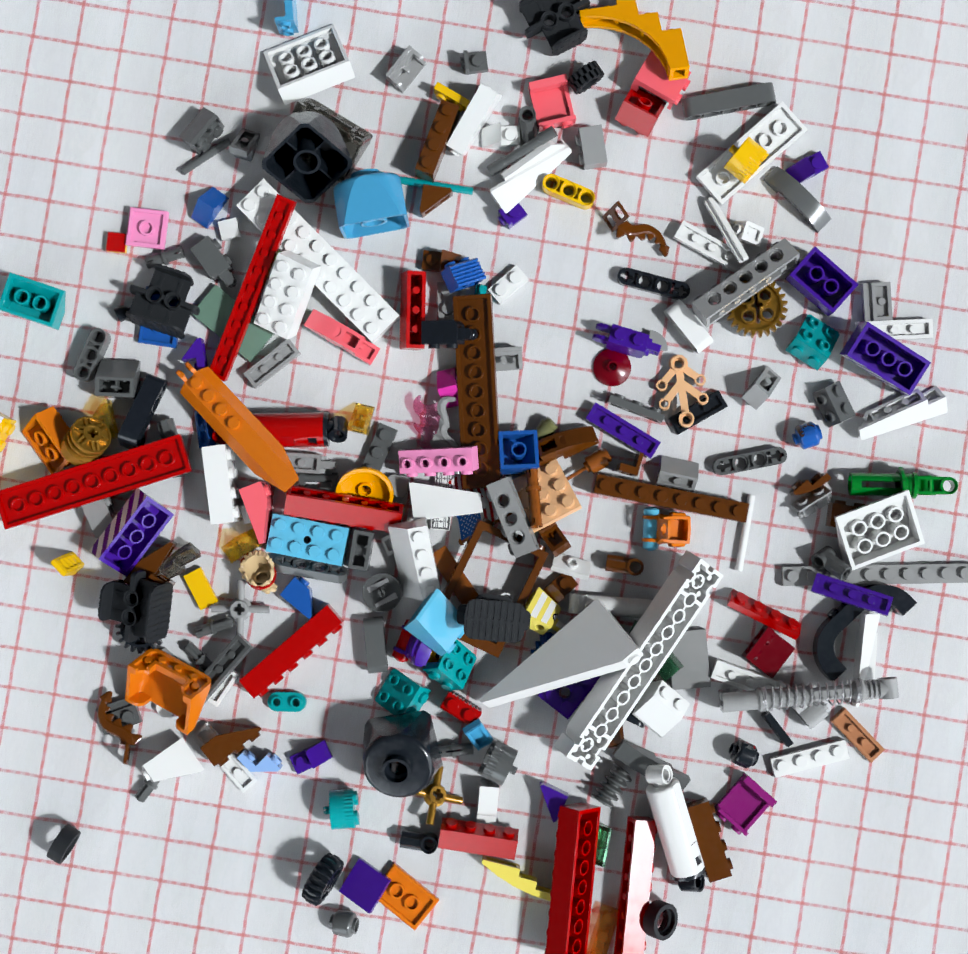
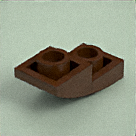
[789,472,831,496]

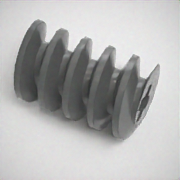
[592,763,632,807]

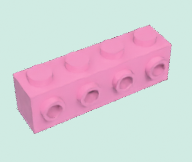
[398,446,479,477]

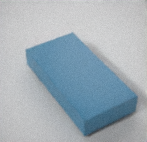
[462,718,493,750]

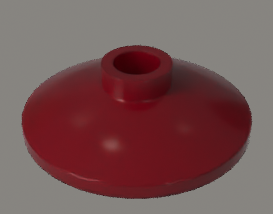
[593,349,631,386]

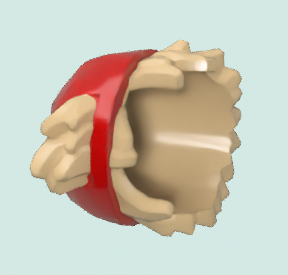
[238,550,277,594]

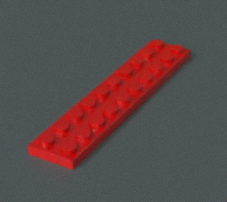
[0,434,192,529]

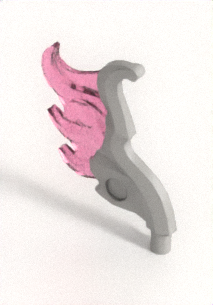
[413,395,461,474]

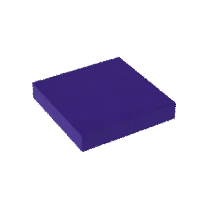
[339,858,391,914]

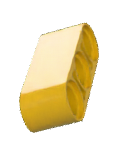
[542,174,595,210]

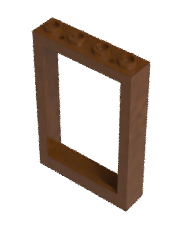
[442,518,549,658]

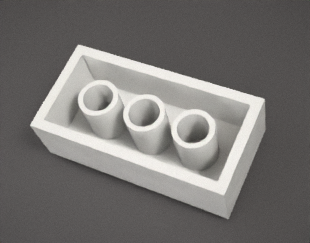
[254,250,321,339]
[201,444,243,525]

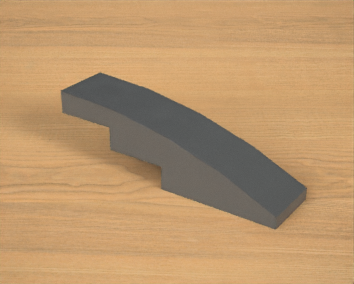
[612,739,691,791]

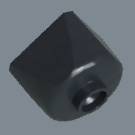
[262,111,352,203]
[362,710,443,798]

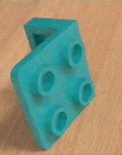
[785,314,840,371]
[422,639,476,691]
[375,669,432,715]

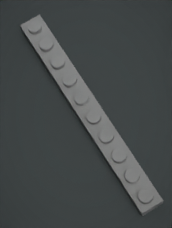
[781,563,968,586]

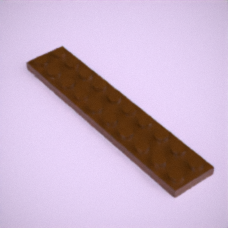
[453,294,502,489]

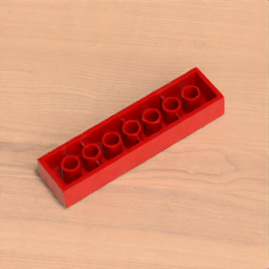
[544,802,601,954]

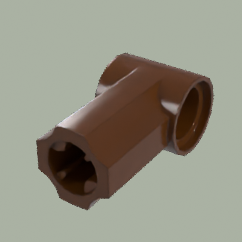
[605,554,644,576]

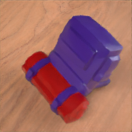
[392,619,439,667]

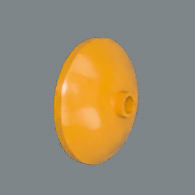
[336,467,394,502]

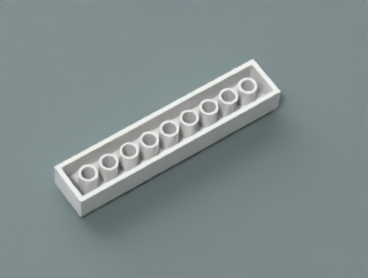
[236,178,400,344]

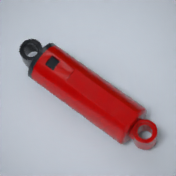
[212,412,348,447]

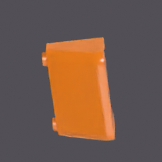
[125,649,211,735]

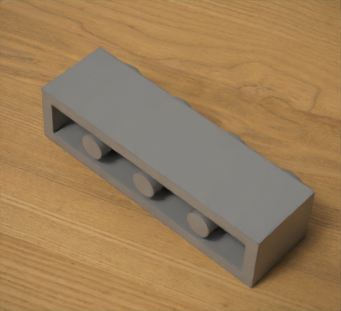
[64,464,117,538]

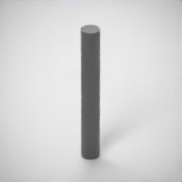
[180,138,231,175]

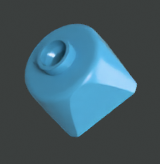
[333,169,410,239]

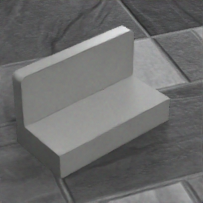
[656,456,699,492]

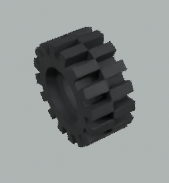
[568,61,604,95]

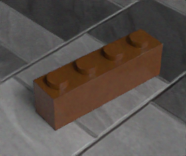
[415,99,460,183]
[686,797,733,883]

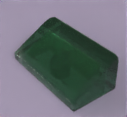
[595,823,612,867]

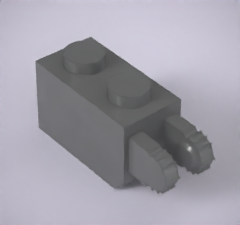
[190,236,237,288]

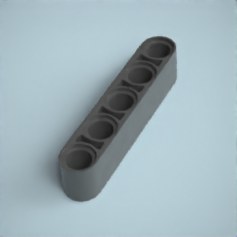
[681,82,776,121]

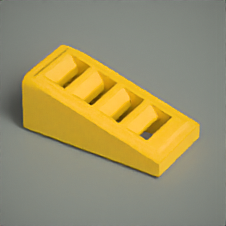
[51,552,85,576]

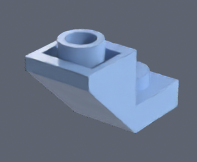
[237,750,283,772]

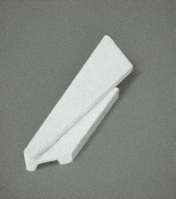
[489,141,572,213]
[858,386,948,440]
[852,613,880,707]

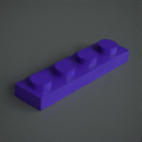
[585,402,661,459]
[811,573,894,617]

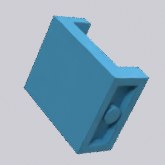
[274,0,299,36]

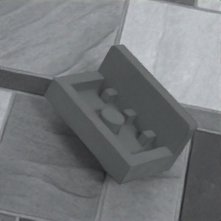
[812,381,856,427]

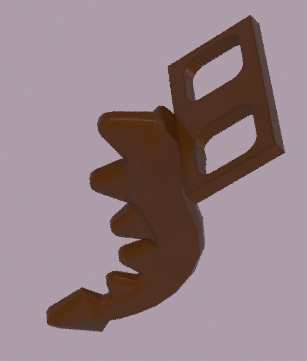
[602,201,669,257]
[97,691,142,765]

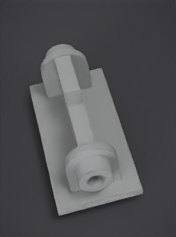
[791,485,833,519]

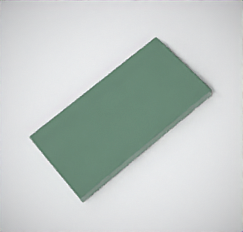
[192,284,275,362]

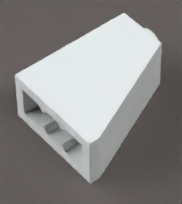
[141,738,204,782]

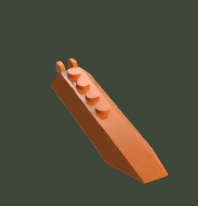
[175,361,299,492]

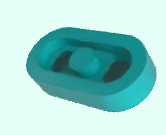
[268,691,307,712]

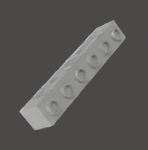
[692,238,800,328]

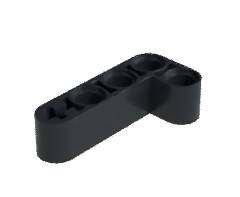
[118,374,168,449]

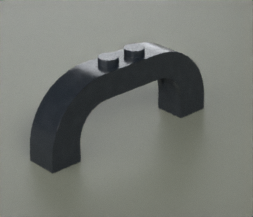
[813,584,917,682]

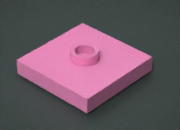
[125,207,169,250]

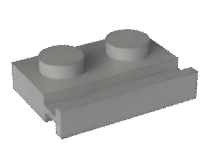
[861,282,893,321]

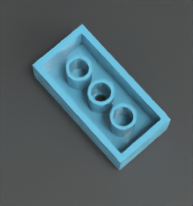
[266,513,351,566]

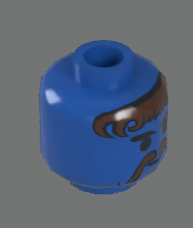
[792,422,822,449]

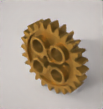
[727,280,788,338]

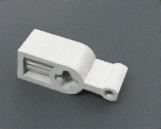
[476,779,499,825]

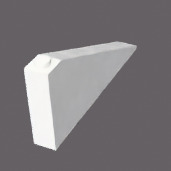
[479,599,644,708]

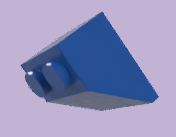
[498,430,539,474]

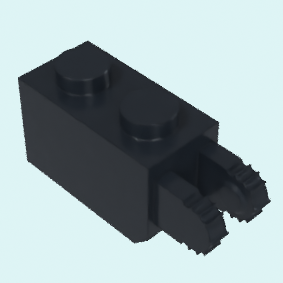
[421,320,478,349]

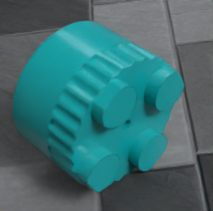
[323,788,360,830]

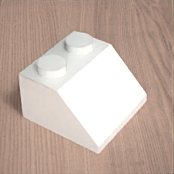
[632,680,690,737]

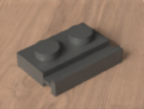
[96,698,143,735]

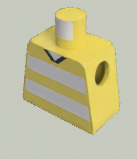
[524,587,565,635]

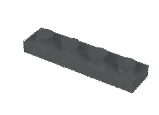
[204,634,253,704]

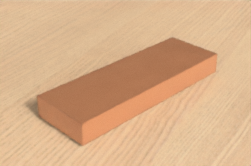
[830,707,885,763]

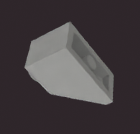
[741,366,781,410]

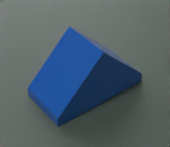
[191,187,229,229]

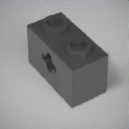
[348,530,375,571]

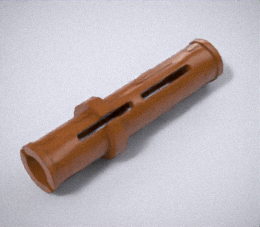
[525,469,543,528]

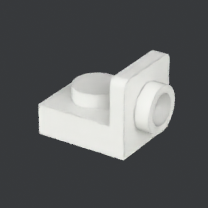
[732,220,764,247]

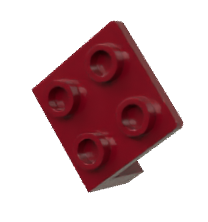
[742,625,795,678]

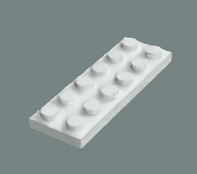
[696,101,807,206]

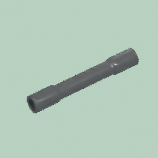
[487,126,558,176]

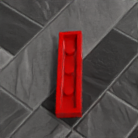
[727,589,802,640]

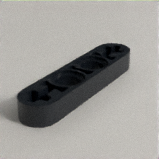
[617,268,690,300]

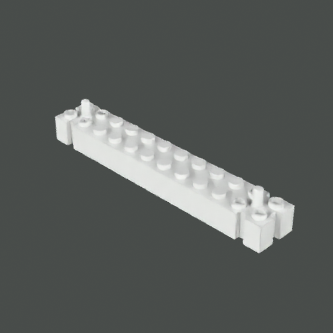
[554,550,724,770]

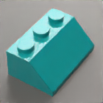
[0,273,66,330]

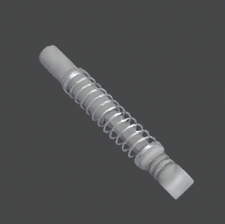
[718,677,899,713]

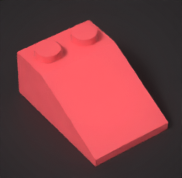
[238,481,274,544]

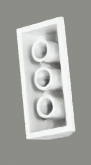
[388,518,441,601]

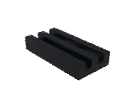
[761,711,794,747]

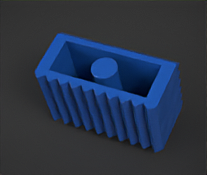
[440,257,486,293]

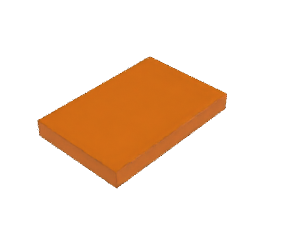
[379,862,439,931]

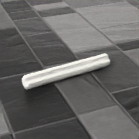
[704,197,749,264]

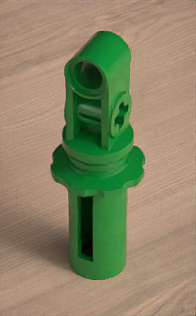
[848,467,958,499]

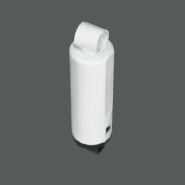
[645,765,706,892]

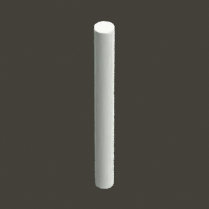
[735,495,755,571]

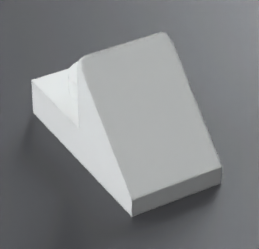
[481,123,520,148]

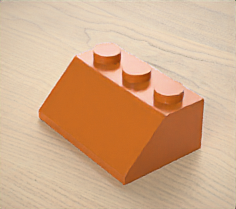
[21,406,71,474]

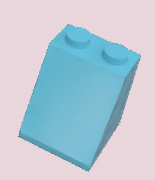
[404,589,464,656]

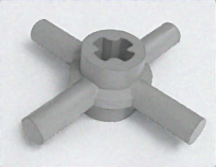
[211,580,270,637]

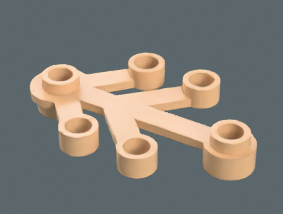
[656,355,709,428]

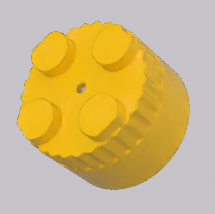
[724,136,769,184]

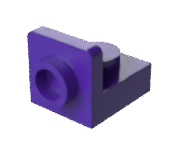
[497,203,528,229]

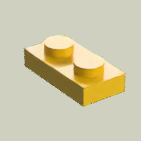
[434,82,471,112]

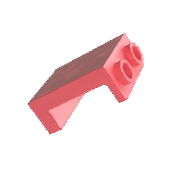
[630,50,691,110]
[528,74,576,132]

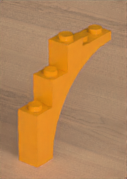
[579,0,690,81]

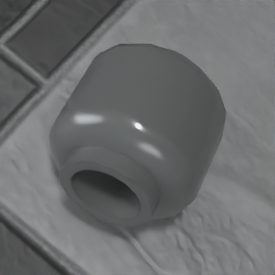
[329,909,359,938]

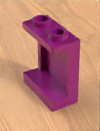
[714,773,777,836]

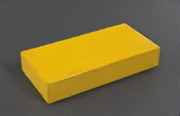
[183,567,219,610]

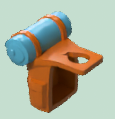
[642,506,691,551]

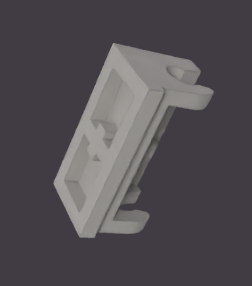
[385,45,426,93]
[495,346,523,371]

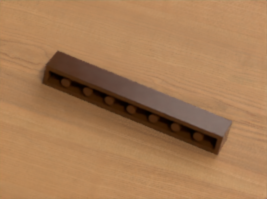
[592,474,749,523]

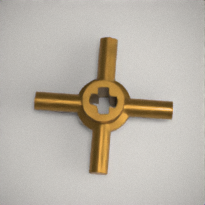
[415,766,463,825]

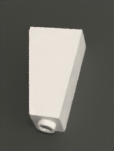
[446,84,503,156]
[409,482,487,520]

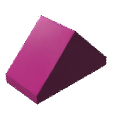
[436,367,459,409]

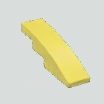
[482,855,551,901]

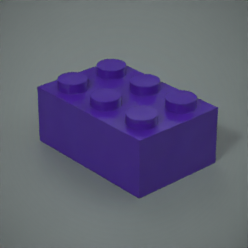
[785,247,859,316]

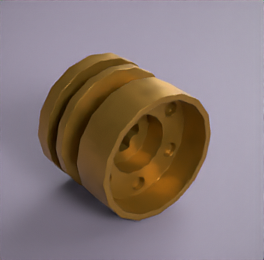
[60,416,112,466]

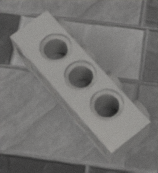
[485,477,540,558]

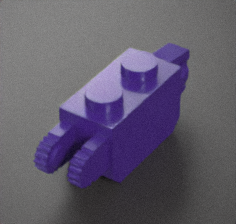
[592,323,661,358]

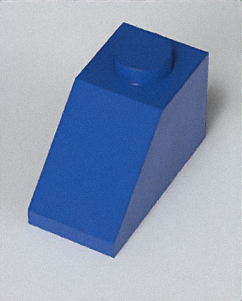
[280,576,314,619]

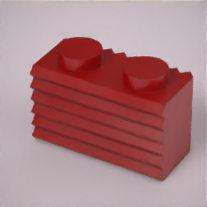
[440,691,482,725]

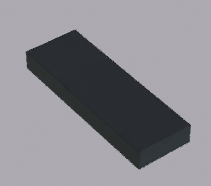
[668,390,728,435]

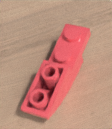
[303,309,380,365]

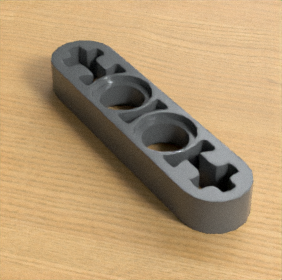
[712,447,787,475]
[274,555,348,583]

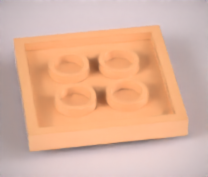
[512,459,582,533]

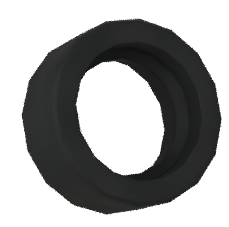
[46,824,81,864]
[643,900,678,941]

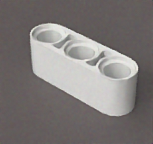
[664,299,713,354]

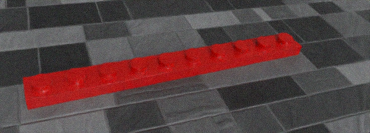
[210,194,297,382]

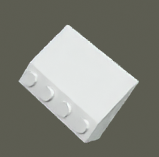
[263,24,355,105]
[835,489,925,570]

